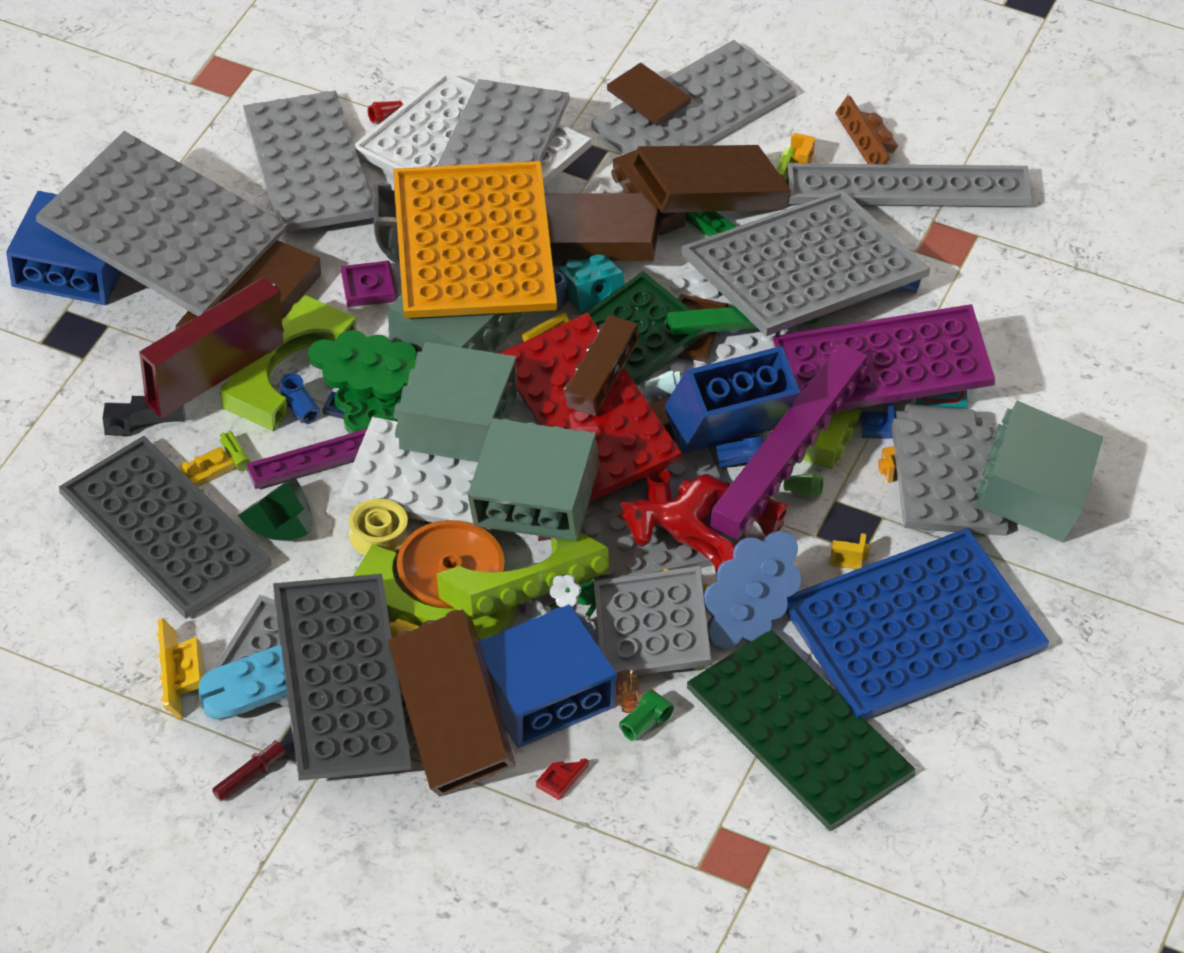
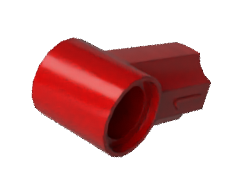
[646,468,672,502]

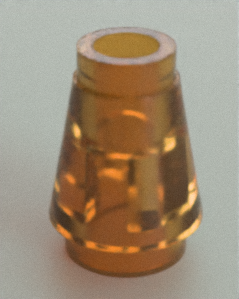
[616,670,639,713]

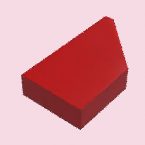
[536,758,589,800]

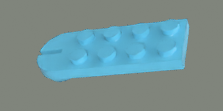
[199,645,287,720]

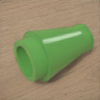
[783,473,824,499]

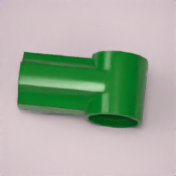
[619,689,674,741]

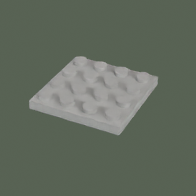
[594,566,712,678]

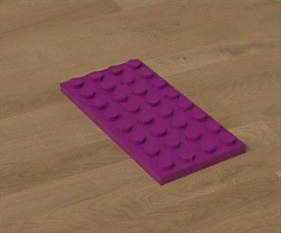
[772,304,995,411]

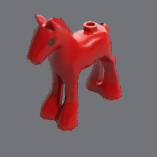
[617,474,790,576]

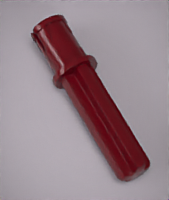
[212,740,286,801]

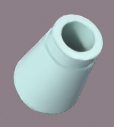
[645,370,681,396]

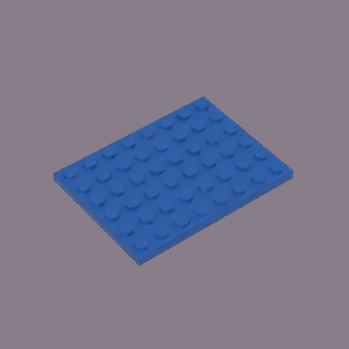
[785,528,1049,719]

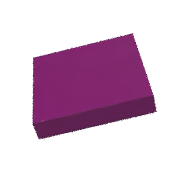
[340,261,396,307]

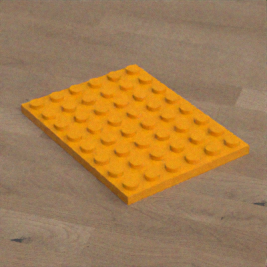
[393,161,557,318]

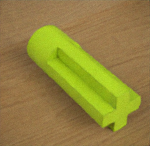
[776,147,796,183]
[219,430,251,471]

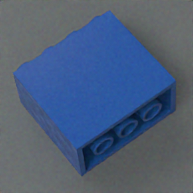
[6,191,122,306]
[664,346,800,454]
[479,604,617,748]

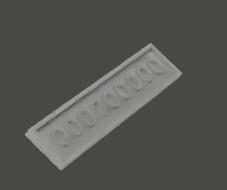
[787,163,1032,206]

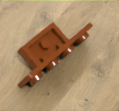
[835,95,898,164]

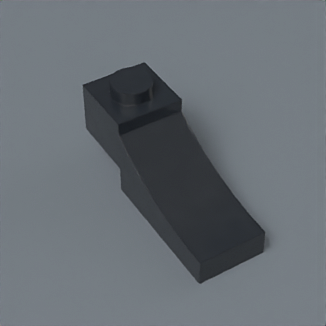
[102,396,185,436]

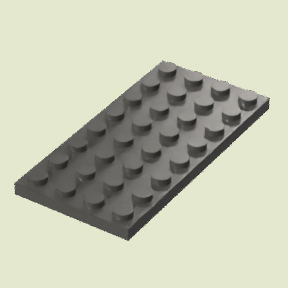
[59,436,272,619]
[273,574,411,781]

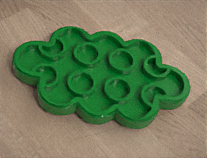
[308,330,417,400]
[334,341,401,433]

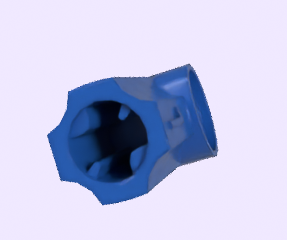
[280,373,320,424]
[716,435,766,467]

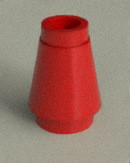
[367,100,403,125]

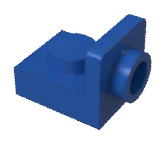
[861,403,896,439]

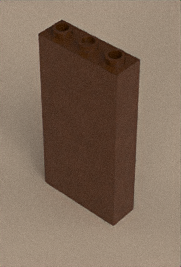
[630,145,791,213]
[544,193,663,261]
[175,240,321,329]
[388,609,516,797]

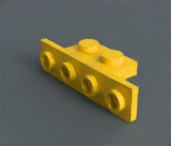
[156,618,204,719]

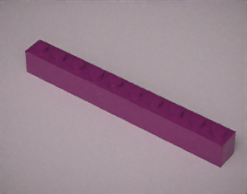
[710,343,869,540]

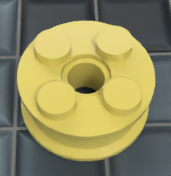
[349,498,408,555]

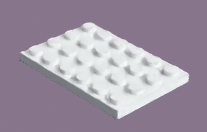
[339,417,492,534]

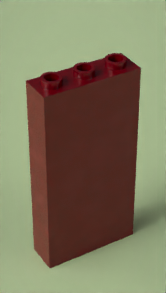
[139,277,284,418]

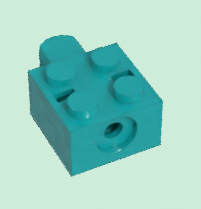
[559,255,624,313]

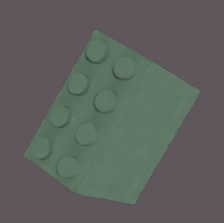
[388,295,523,355]
[394,342,517,462]
[975,400,1103,542]
[468,418,600,542]

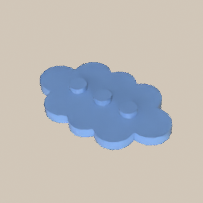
[704,531,801,648]

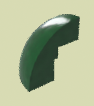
[238,476,312,541]

